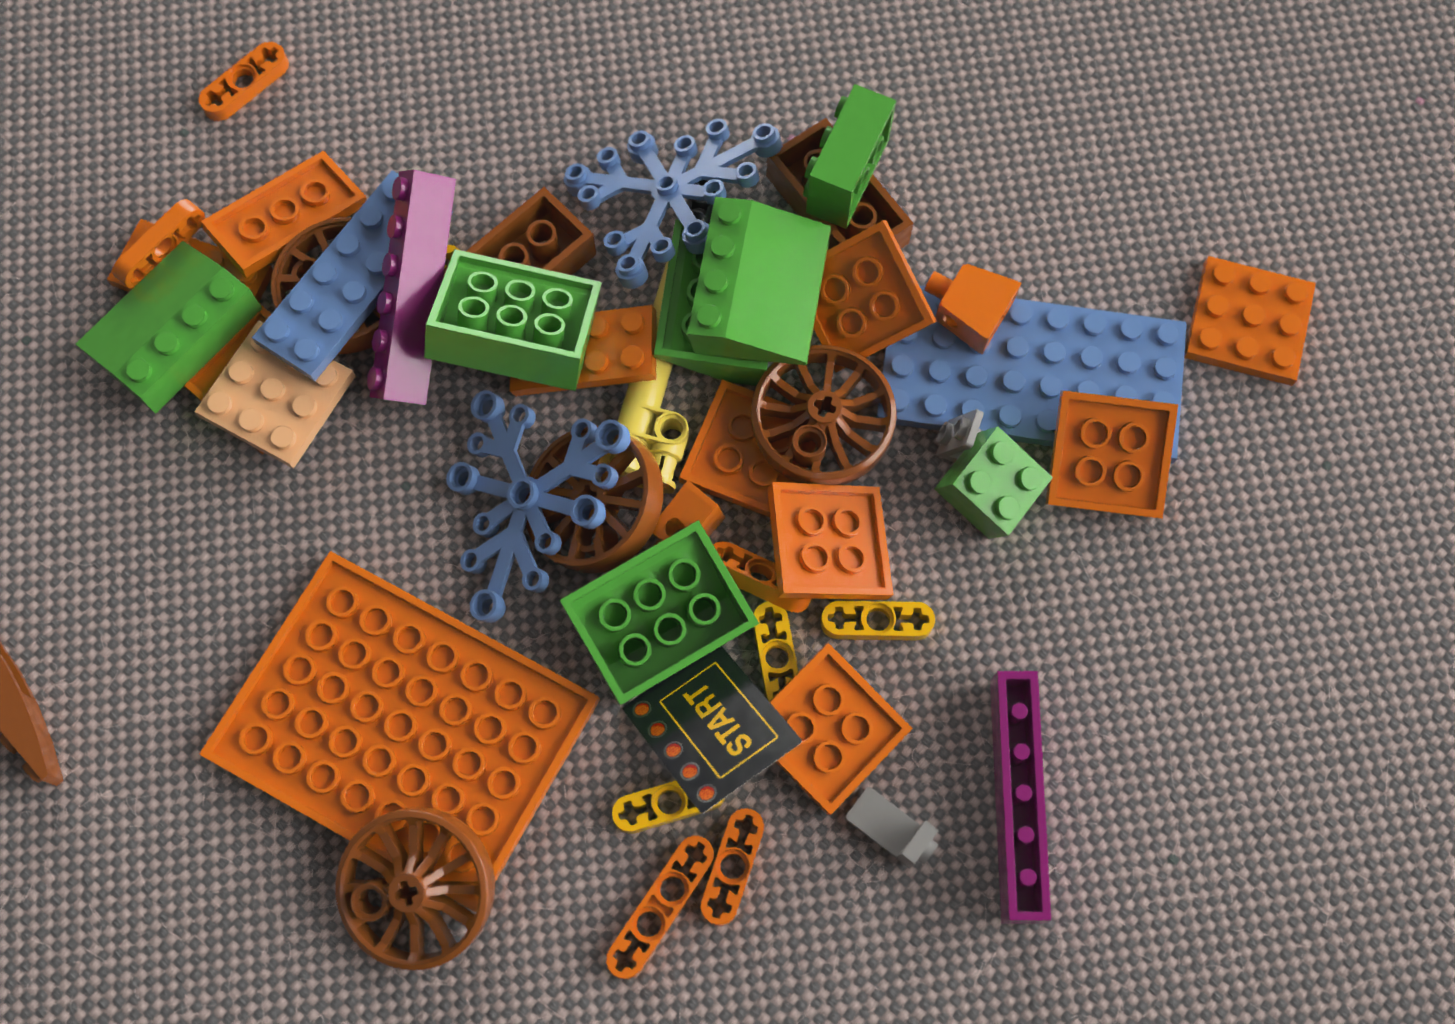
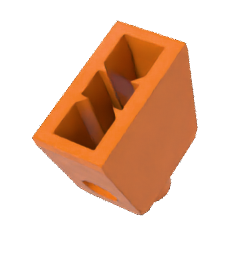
[924,264,1022,354]
[652,480,726,547]

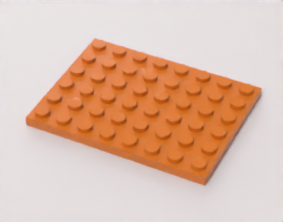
[199,551,600,913]

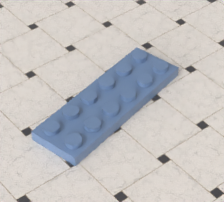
[252,170,453,382]

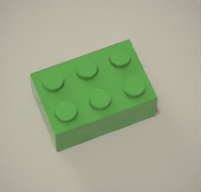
[803,84,896,229]

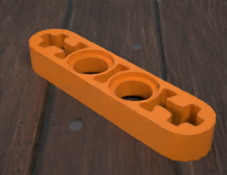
[606,836,714,979]

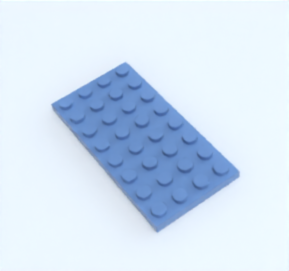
[876,285,1187,464]

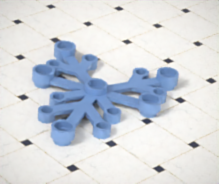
[564,119,782,289]
[446,390,630,623]

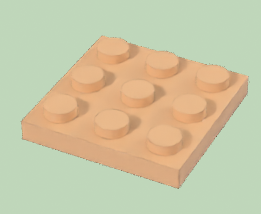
[194,320,356,469]

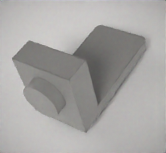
[936,409,984,463]
[845,787,939,869]

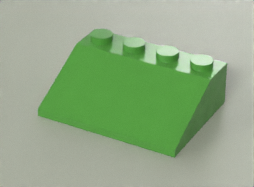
[687,197,831,366]
[654,219,768,386]
[75,241,262,414]
[424,249,602,391]
[560,520,759,706]

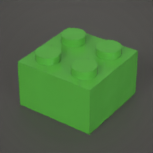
[934,426,1053,539]

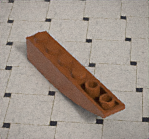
[0,641,64,786]

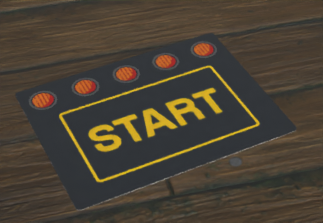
[622,646,802,813]

